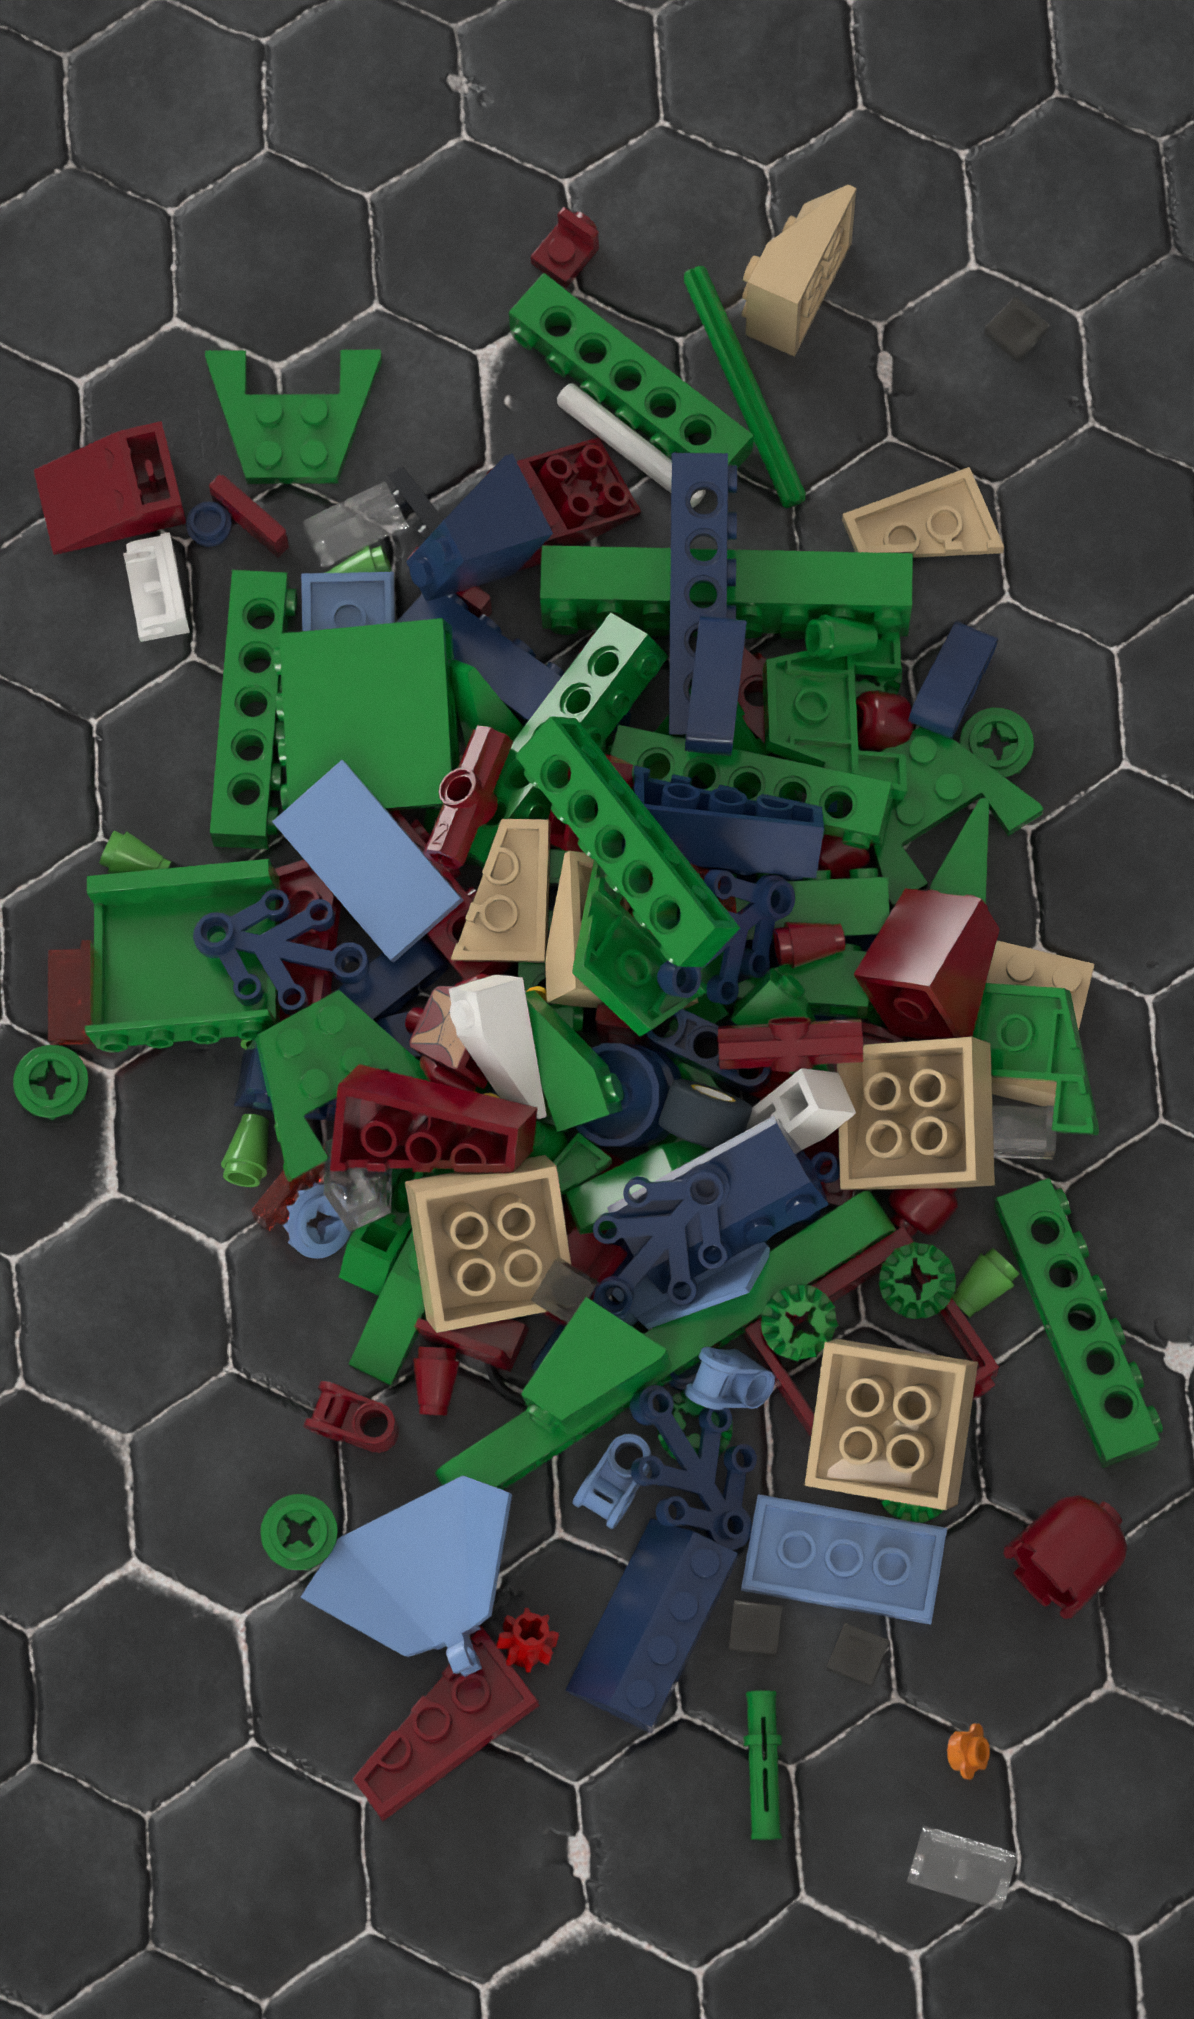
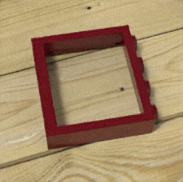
[744,1227,999,1438]

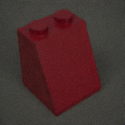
[853,888,1000,1040]

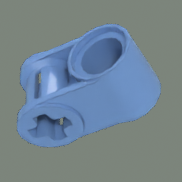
[684,1347,775,1410]
[572,1434,651,1529]

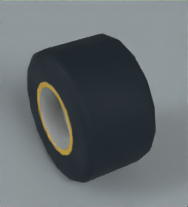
[659,1079,752,1149]

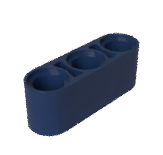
[685,616,747,756]
[908,621,999,739]
[334,935,450,1022]
[645,1009,772,1093]

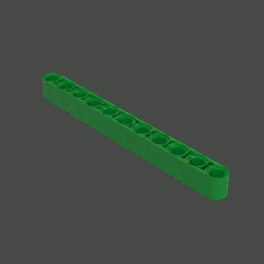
[435,1190,896,1490]

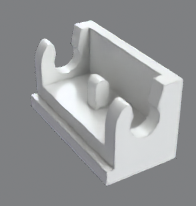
[124,532,190,642]

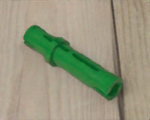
[743,1691,782,1840]

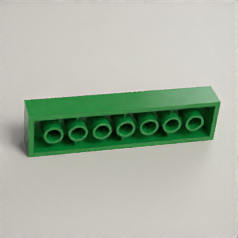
[540,545,913,640]

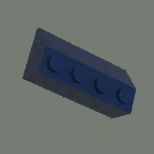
[607,1116,829,1294]
[565,1518,738,1734]

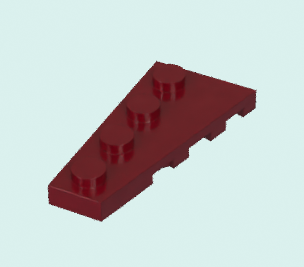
[353,1626,540,1821]

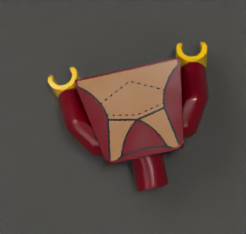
[405,974,547,1098]

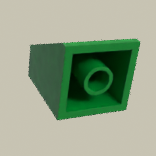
[521,1297,672,1434]

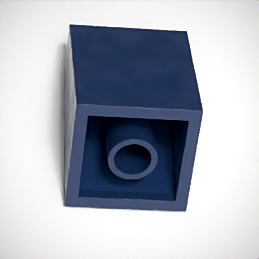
[406,454,553,602]

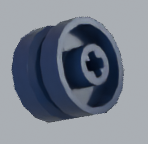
[575,1043,682,1147]

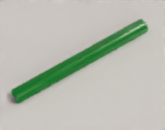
[684,266,806,508]

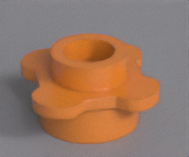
[947,1723,990,1780]

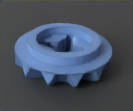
[283,1183,354,1259]

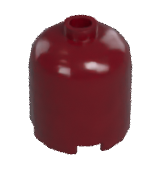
[1003,1495,1127,1619]

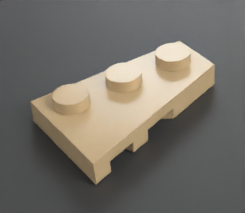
[842,467,1004,558]
[451,819,551,963]

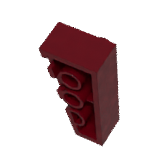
[330,1064,538,1173]

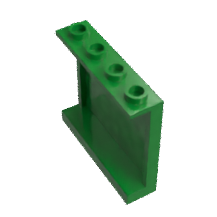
[273,618,460,811]
[85,859,280,1052]

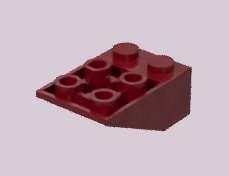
[34,421,186,555]
[485,437,642,572]

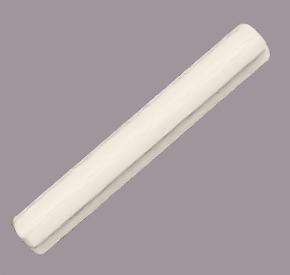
[557,383,706,508]

